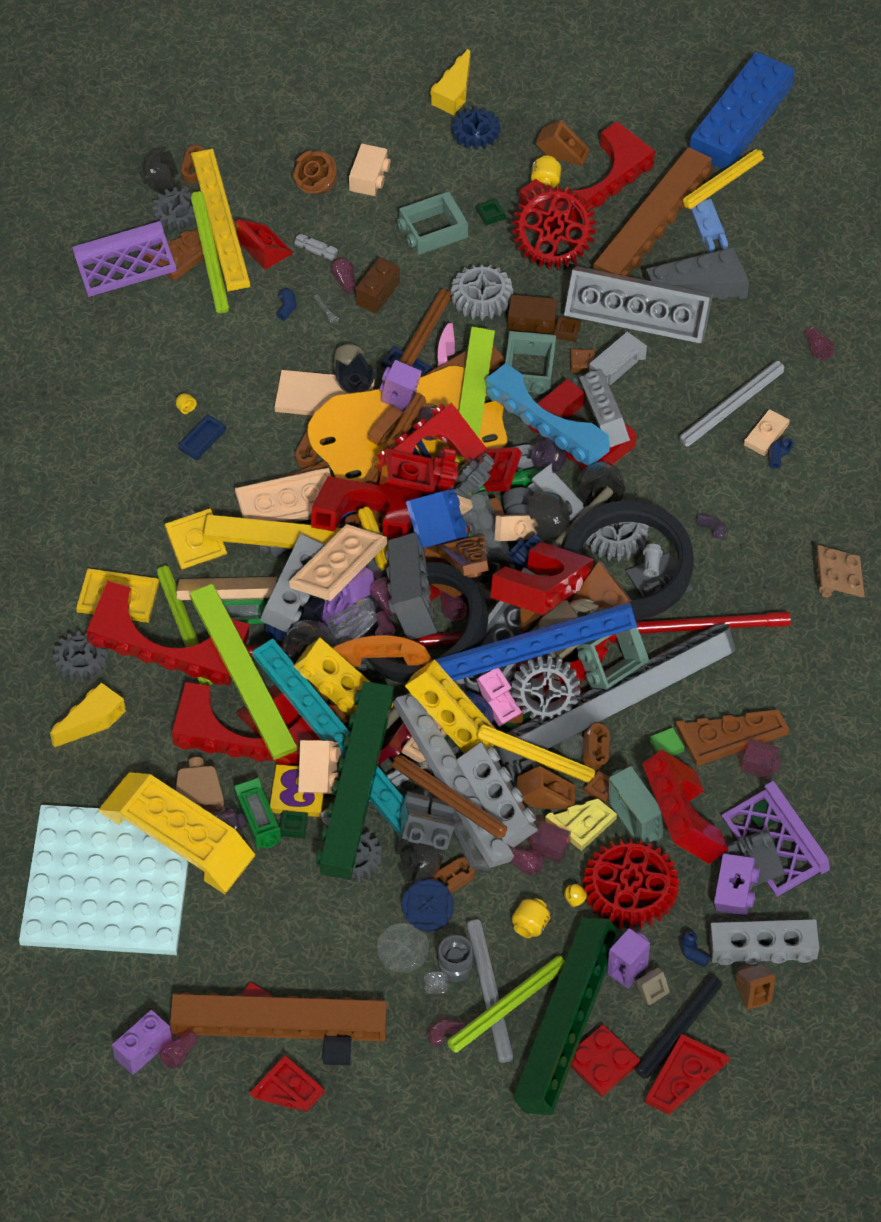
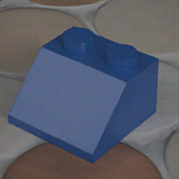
[406,489,468,548]

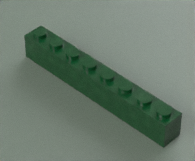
[316,681,394,880]
[513,918,620,1115]

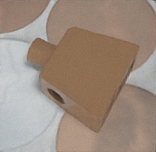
[176,757,225,814]

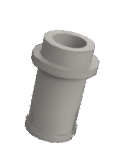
[643,544,663,577]

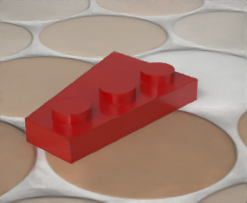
[645,1034,730,1115]

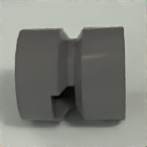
[503,487,536,515]
[438,935,473,982]

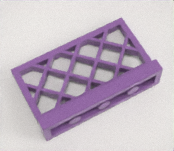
[72,221,177,297]
[721,781,830,897]

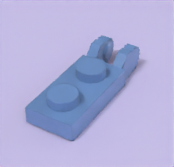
[689,199,728,253]

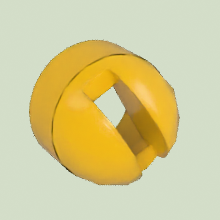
[176,393,197,414]
[564,884,587,907]

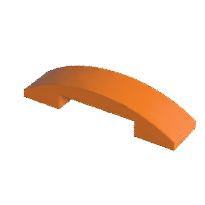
[333,635,432,667]

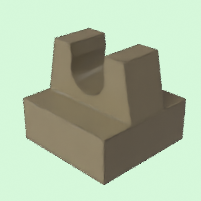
[633,968,670,1006]

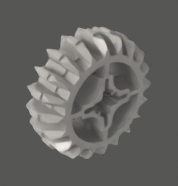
[451,263,513,321]
[585,500,649,562]
[512,654,580,721]

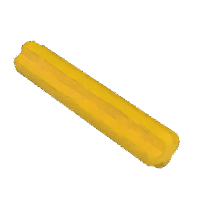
[358,507,390,571]

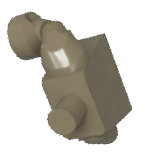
[539,599,612,680]

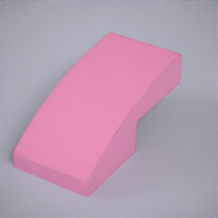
[438,323,455,367]
[477,668,522,727]

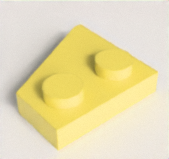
[545,799,617,851]

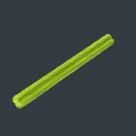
[191,191,229,314]
[157,565,213,686]
[447,956,566,1053]

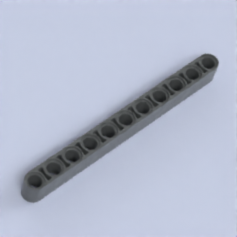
[497,624,736,766]

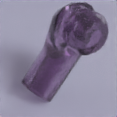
[697,513,728,540]

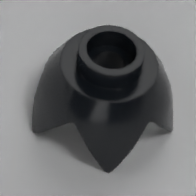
[335,353,377,394]

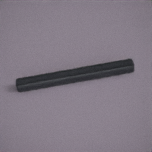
[636,976,722,1079]

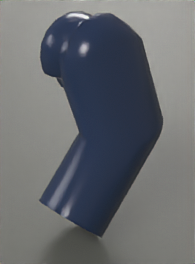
[276,288,297,321]
[769,437,794,469]
[680,931,711,967]

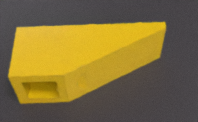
[430,49,470,115]
[50,683,126,747]

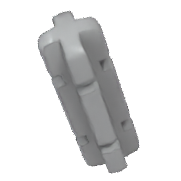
[294,234,338,261]

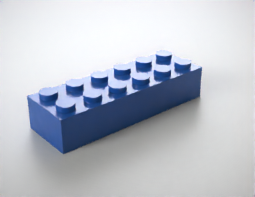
[690,52,795,170]

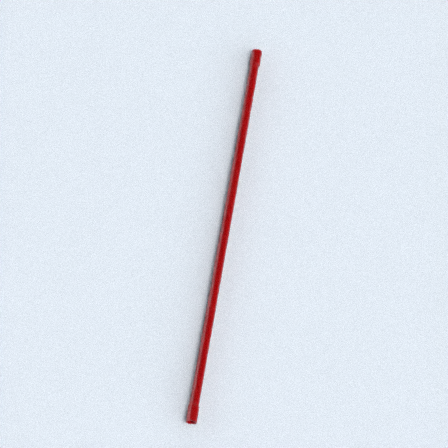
[245,611,791,658]

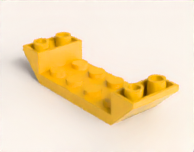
[98,772,255,894]

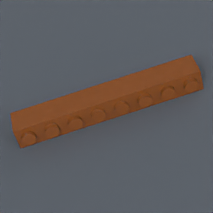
[594,147,713,277]
[170,992,387,1041]

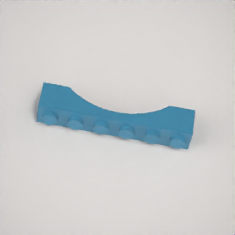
[486,363,610,467]

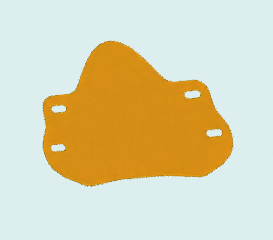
[308,366,507,482]

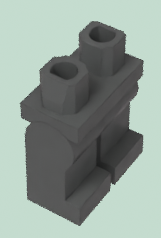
[400,791,454,850]

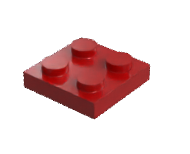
[571,1025,640,1097]

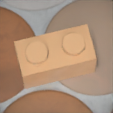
[349,144,391,196]
[298,740,341,794]

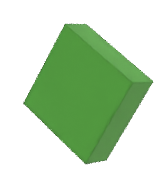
[650,728,684,756]

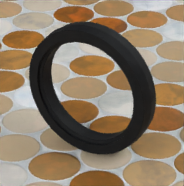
[564,501,694,620]
[357,562,488,684]

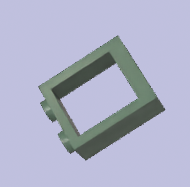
[397,191,468,255]
[505,331,556,394]
[577,628,649,689]
[608,766,664,846]

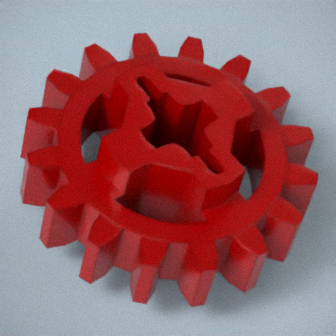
[433,447,458,494]

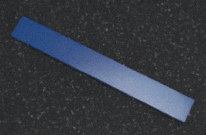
[436,603,637,681]

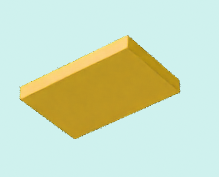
[76,568,160,623]

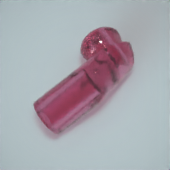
[374,611,395,636]
[427,1020,466,1047]

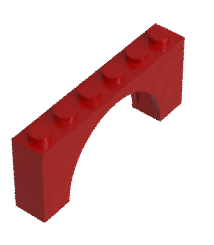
[519,121,655,232]
[87,581,250,686]
[172,682,334,765]

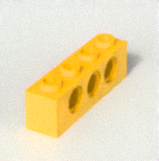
[293,637,393,716]
[405,659,496,754]

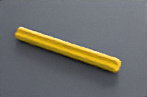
[683,149,764,209]
[477,725,595,783]

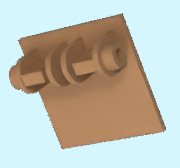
[815,545,865,597]

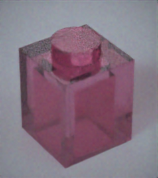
[741,739,782,781]
[529,821,571,864]

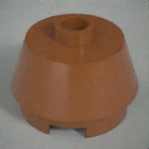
[293,150,337,194]

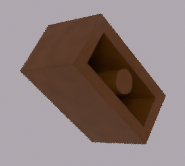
[356,257,400,314]
[508,295,558,334]

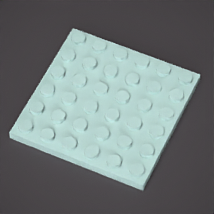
[19,805,189,955]

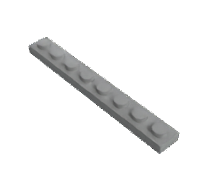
[393,694,514,868]

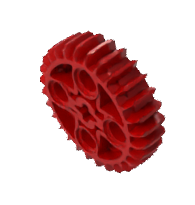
[512,185,597,270]
[583,838,679,930]

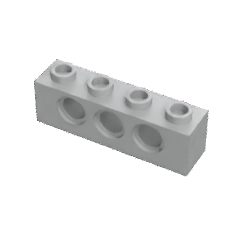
[579,369,630,448]
[260,534,325,633]
[457,743,538,848]
[709,919,819,965]

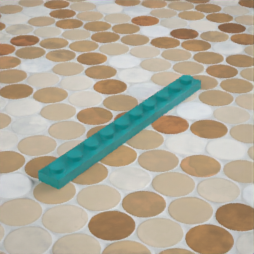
[252,638,410,845]

